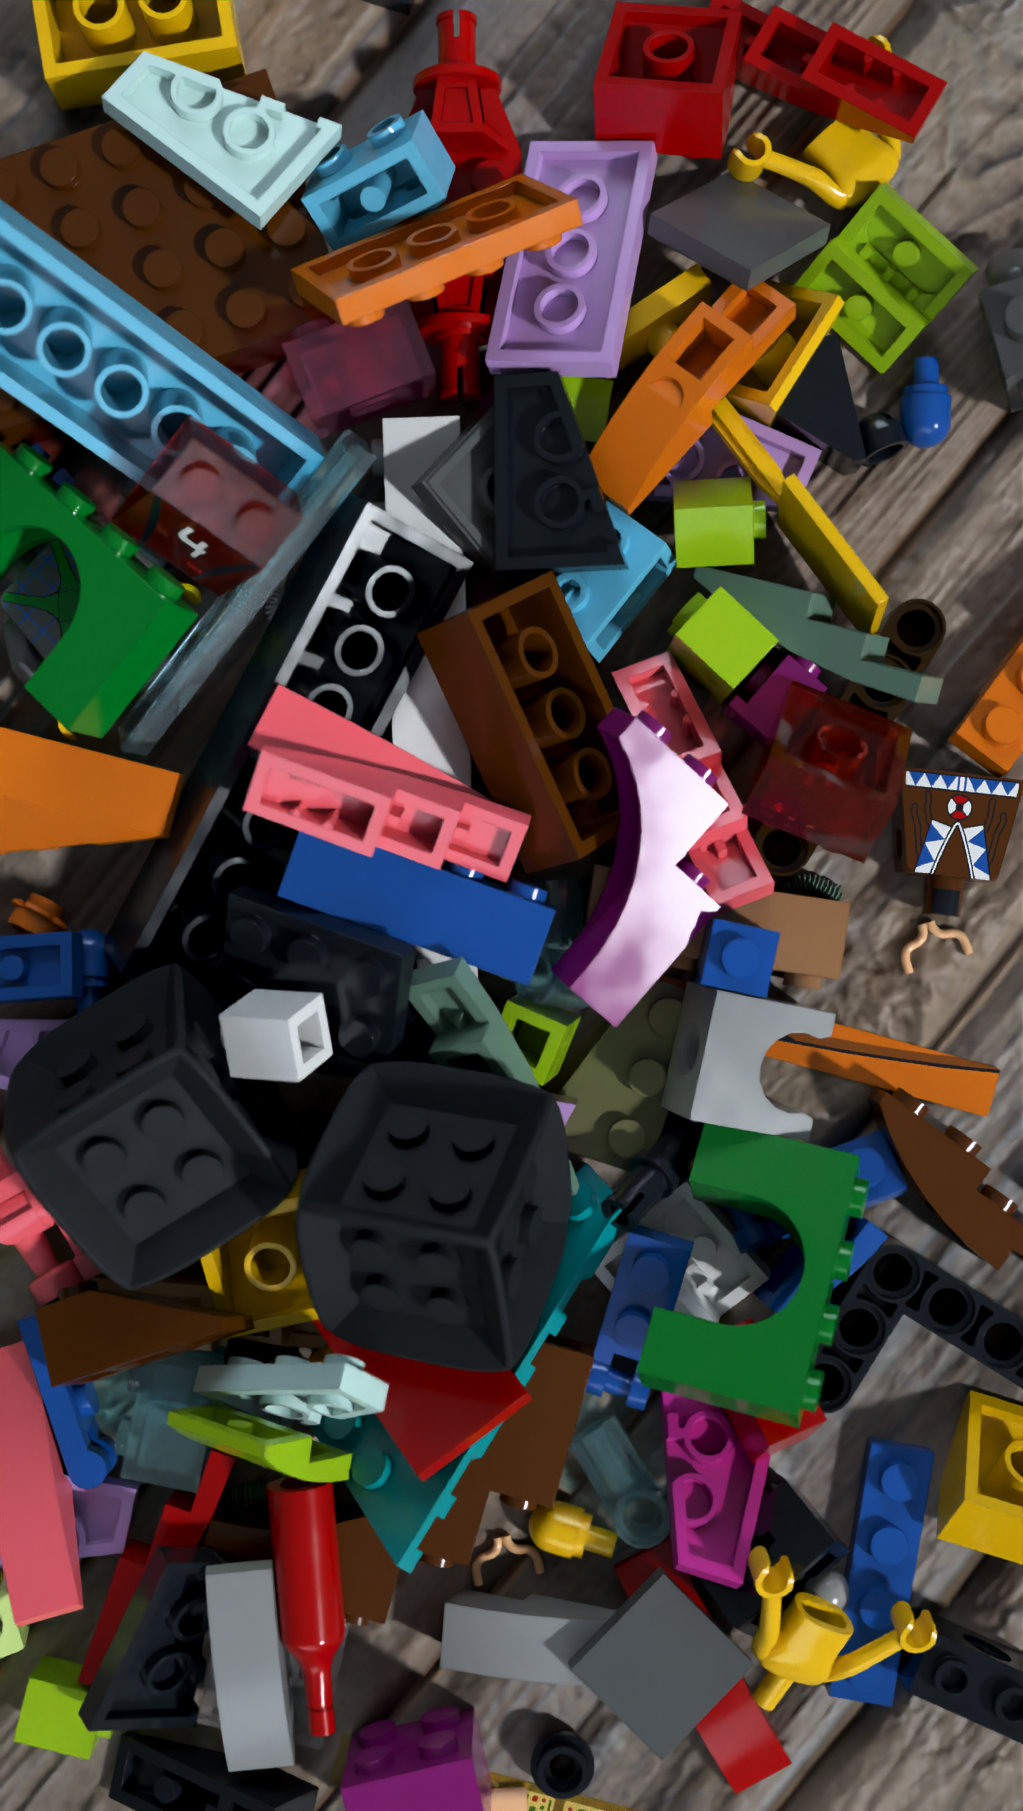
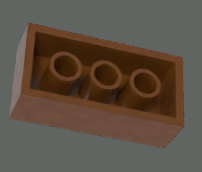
[416,570,619,874]

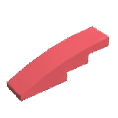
[611,651,774,917]
[248,684,493,802]
[242,745,532,882]
[0,1341,84,1627]

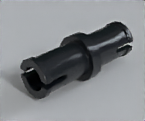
[601,1117,702,1232]

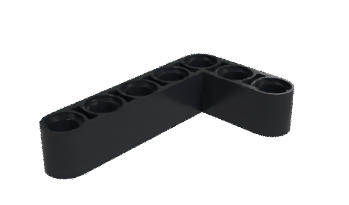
[814,1236,1023,1413]

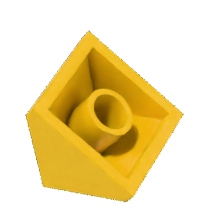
[725,280,845,427]

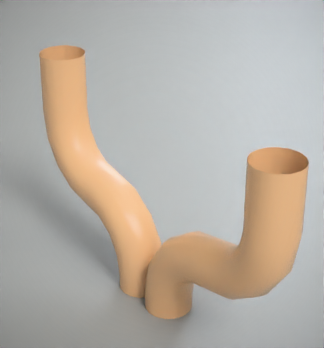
[900,920,973,975]
[472,1534,545,1586]

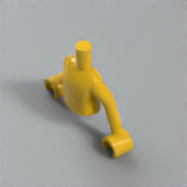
[727,35,901,210]
[748,1546,937,1711]

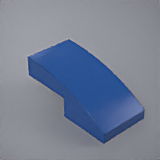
[753,1216,889,1313]

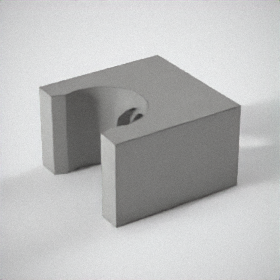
[661,981,836,1142]

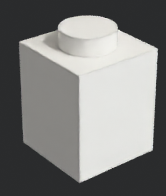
[219,989,333,1082]

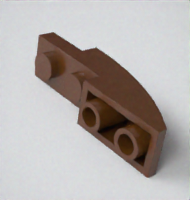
[868,1087,1023,1270]

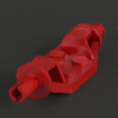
[396,9,522,403]

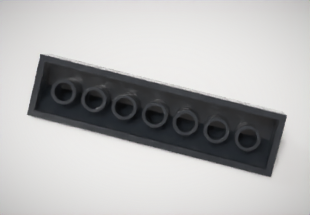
[103,489,474,1011]

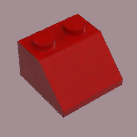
[593,2,742,159]

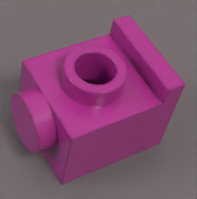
[722,652,828,753]

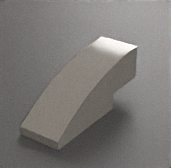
[205,1559,297,1772]
[440,1589,617,1686]

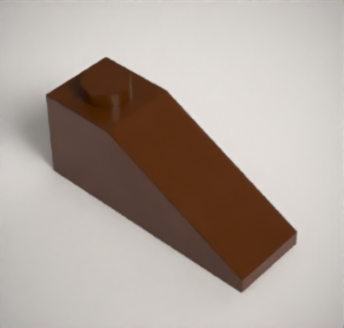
[35,1281,255,1387]

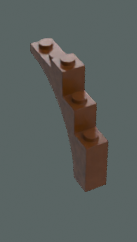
[204,1334,595,1626]

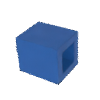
[693,918,780,998]

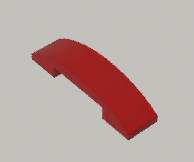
[614,1535,792,1794]

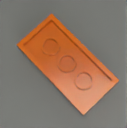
[290,173,583,327]

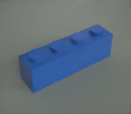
[277,831,557,986]

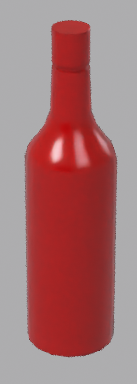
[266,1476,346,1737]

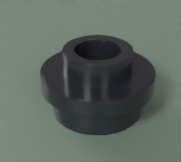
[531,1731,595,1799]

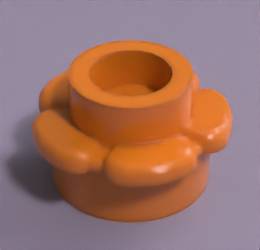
[6,893,68,935]

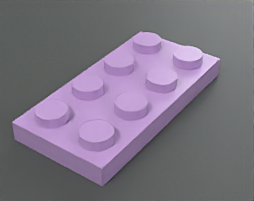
[485,141,658,378]

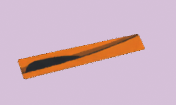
[658,975,1000,1116]

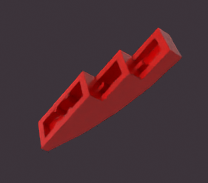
[707,0,947,144]
[77,1448,238,1686]

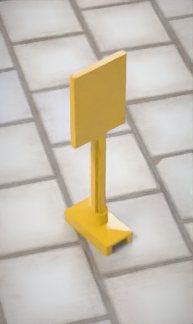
[605,264,889,634]

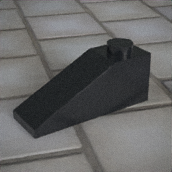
[108,1731,319,1811]

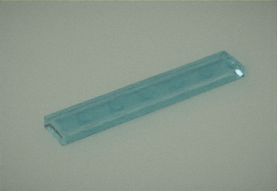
[118,429,376,763]

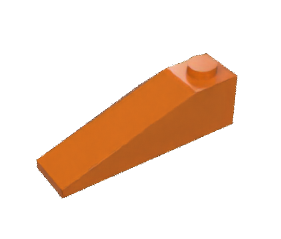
[0,727,185,855]

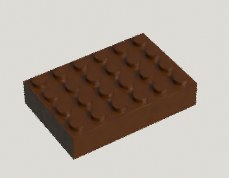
[0,68,355,449]

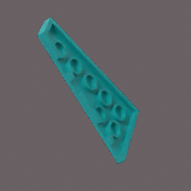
[310,1163,622,1574]

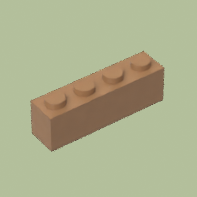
[583,865,851,990]

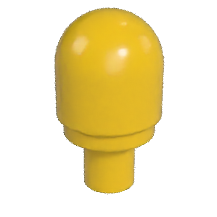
[528,1500,618,1560]

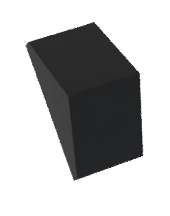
[770,333,866,476]

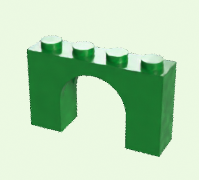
[0,442,199,738]
[636,1123,870,1428]

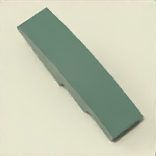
[693,567,944,704]
[409,956,579,1196]

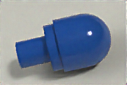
[900,356,951,449]
[76,929,115,1015]

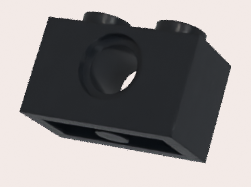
[898,1607,1023,1744]

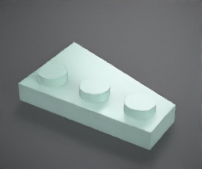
[102,51,342,230]
[193,1354,389,1429]

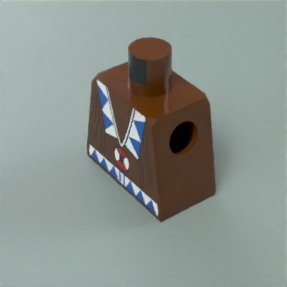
[889,767,1023,917]

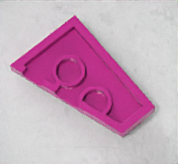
[659,1390,771,1589]

